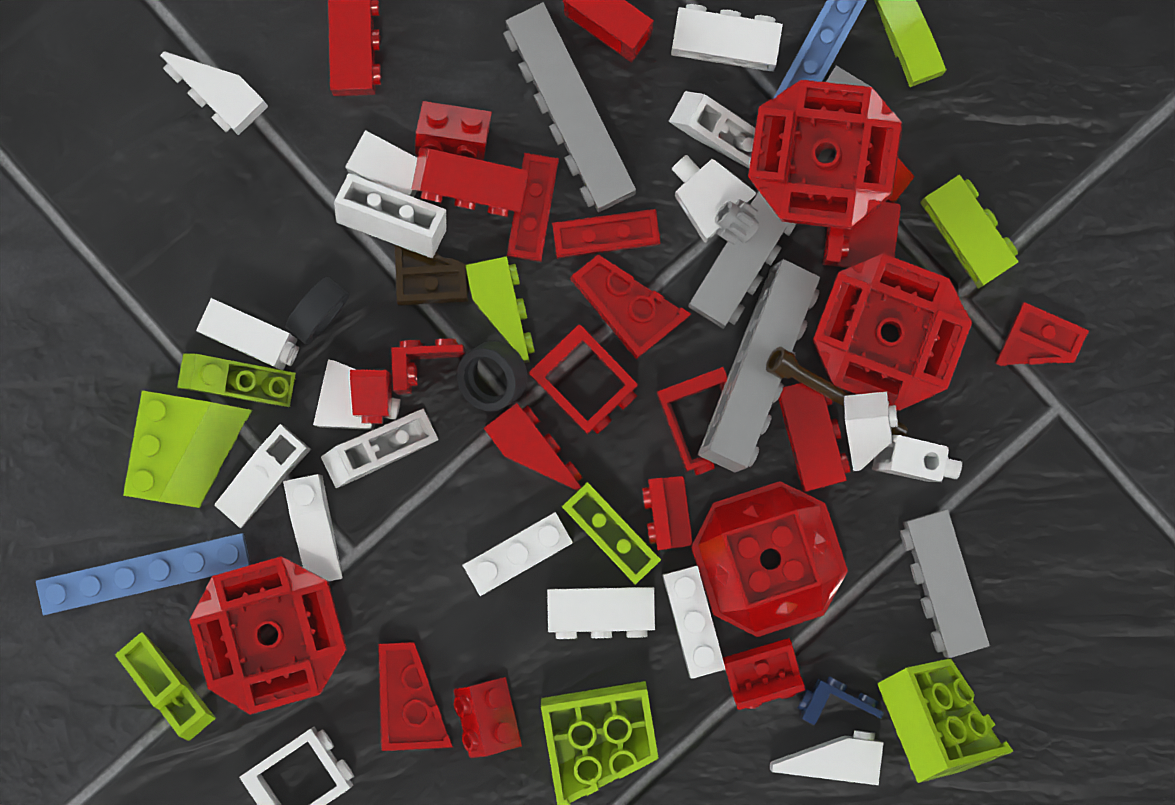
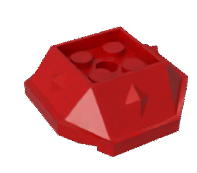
[748,80,903,230]
[813,253,972,411]
[691,481,848,637]
[189,556,347,715]

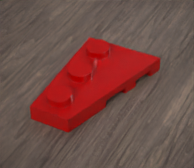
[570,255,691,359]
[378,642,453,751]

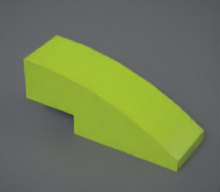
[874,0,946,87]
[115,632,216,741]

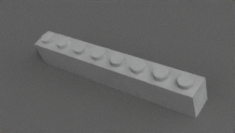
[688,66,871,329]

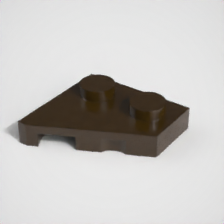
[394,244,468,306]

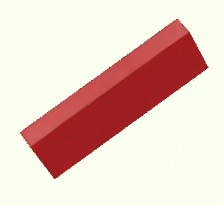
[507,153,559,262]
[552,209,661,259]

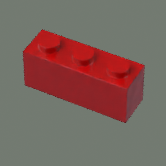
[328,0,381,96]
[411,148,529,217]
[778,383,850,492]

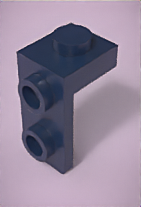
[797,677,884,725]

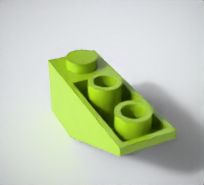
[465,256,535,363]
[177,353,296,407]

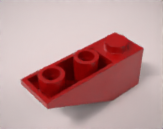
[483,403,583,491]

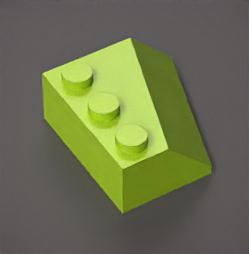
[123,391,252,508]
[877,658,1013,783]
[541,681,658,805]

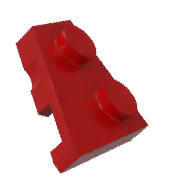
[995,301,1089,366]

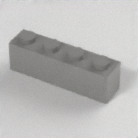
[900,510,990,658]

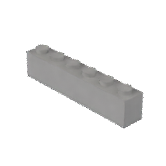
[503,2,636,213]
[698,259,820,473]

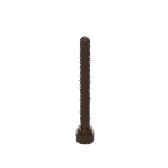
[766,347,908,436]

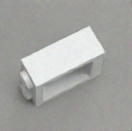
[196,298,299,370]
[239,726,354,805]

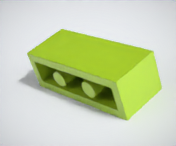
[920,175,1018,289]
[562,482,661,585]

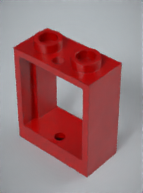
[562,0,654,63]
[529,324,638,435]
[656,367,728,476]

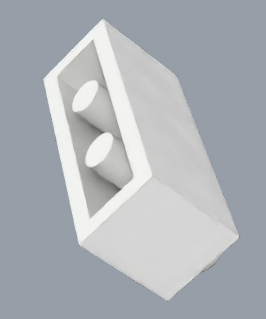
[671,4,783,72]
[334,173,446,258]
[463,512,573,596]
[662,565,726,679]
[547,587,655,639]

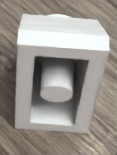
[844,391,898,471]

